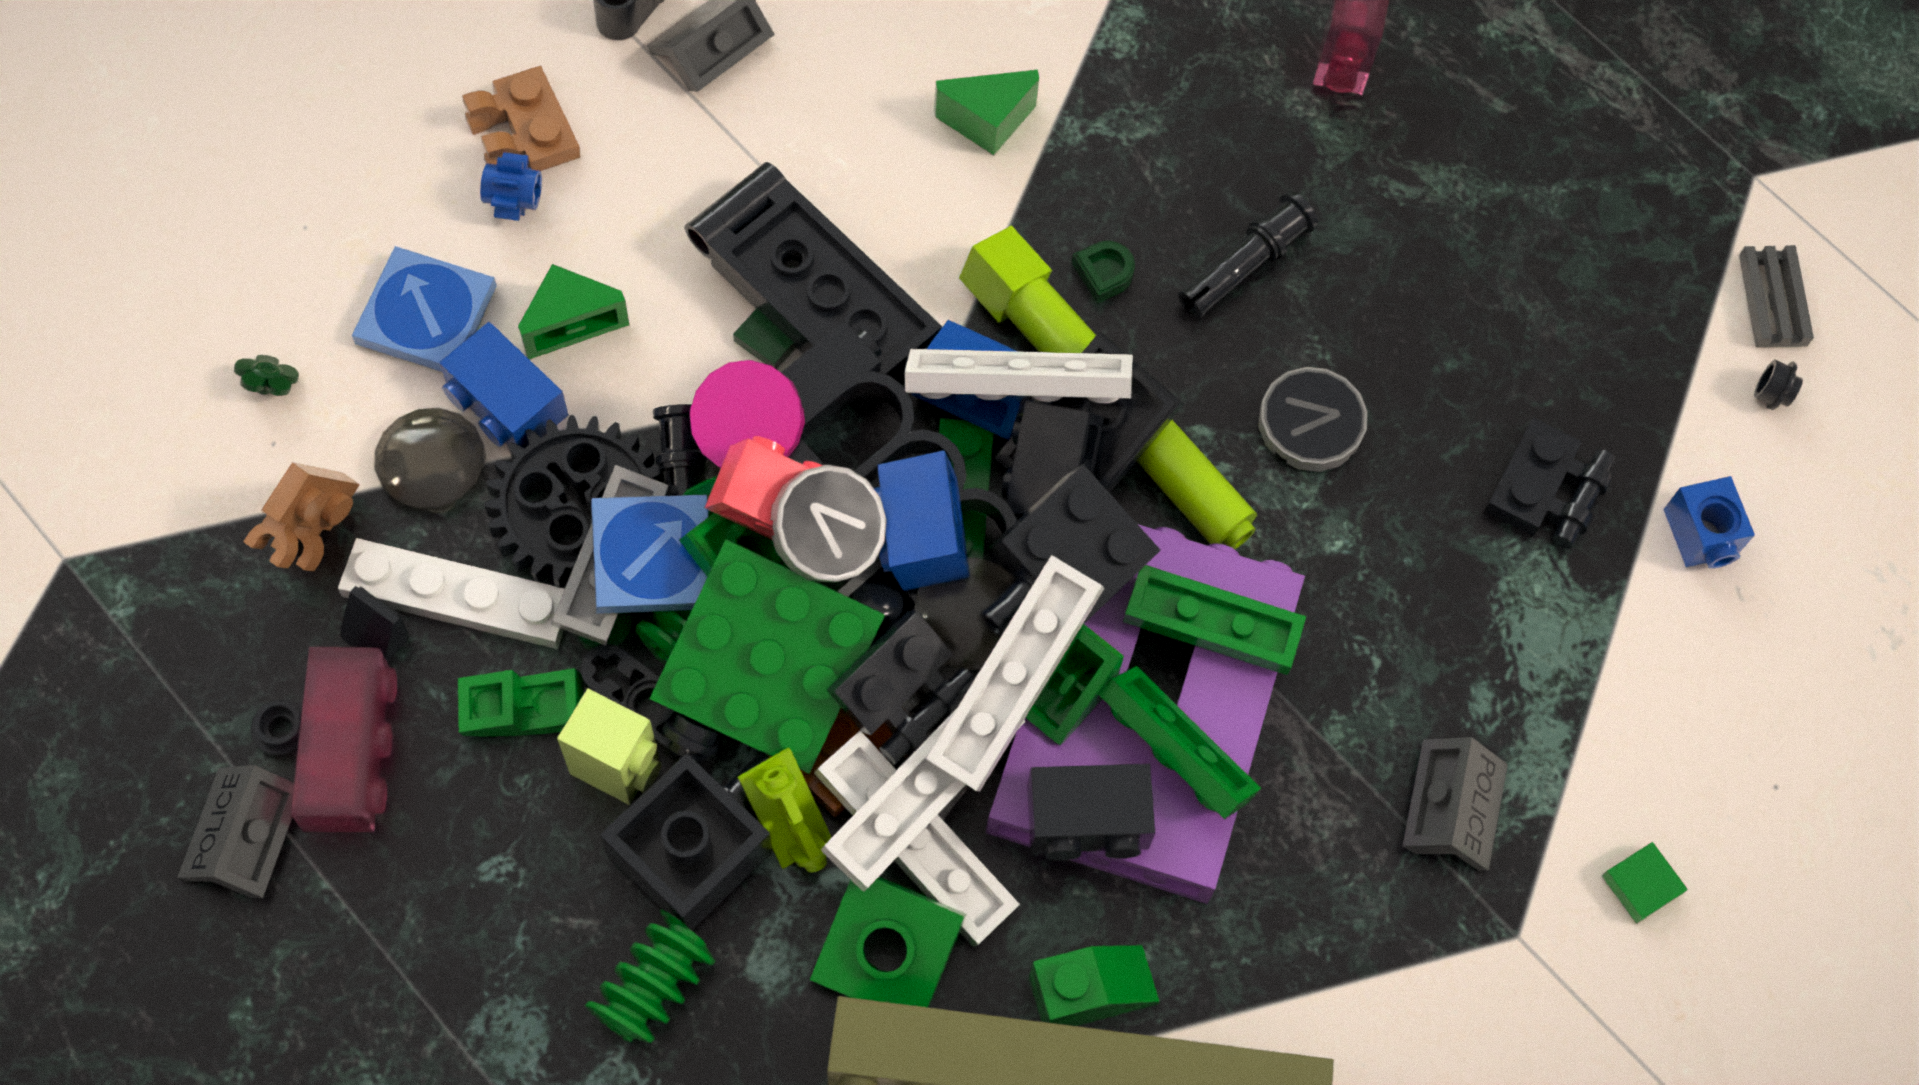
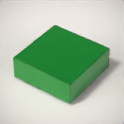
[1602,841,1688,924]

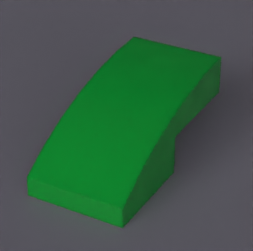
[458,668,583,737]

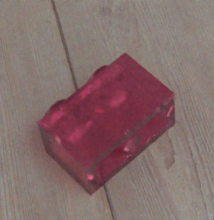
[1313,0,1389,95]

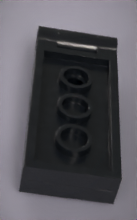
[684,162,942,412]

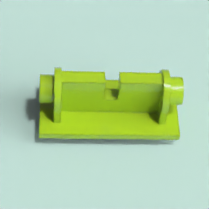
[737,747,832,872]

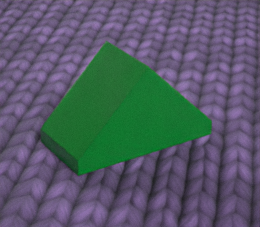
[934,69,1040,155]
[518,264,630,360]
[1025,624,1124,746]

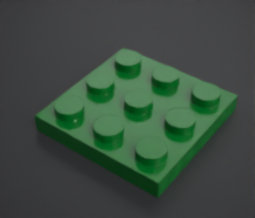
[650,539,885,774]

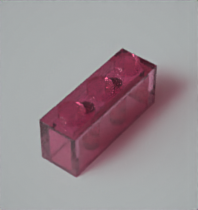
[291,647,397,832]

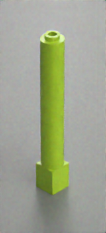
[959,225,1257,549]

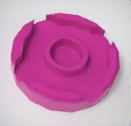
[690,360,805,468]

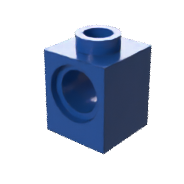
[1663,476,1755,569]

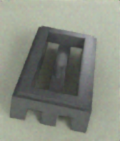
[1739,245,1814,347]

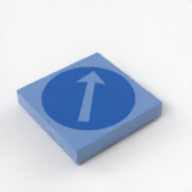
[352,246,497,372]
[591,495,708,614]

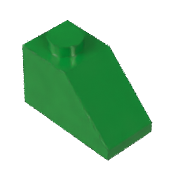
[1029,945,1160,1026]

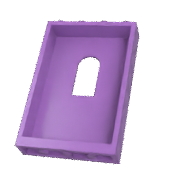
[986,524,1305,904]

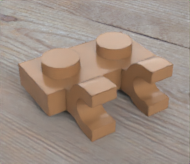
[462,65,580,171]
[243,462,360,571]

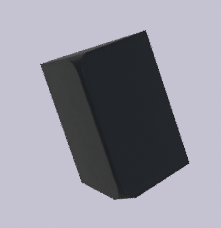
[340,586,409,667]

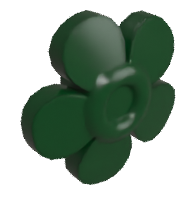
[234,355,299,396]

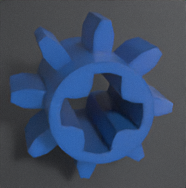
[480,152,542,221]

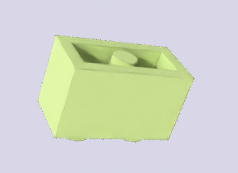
[557,689,661,805]

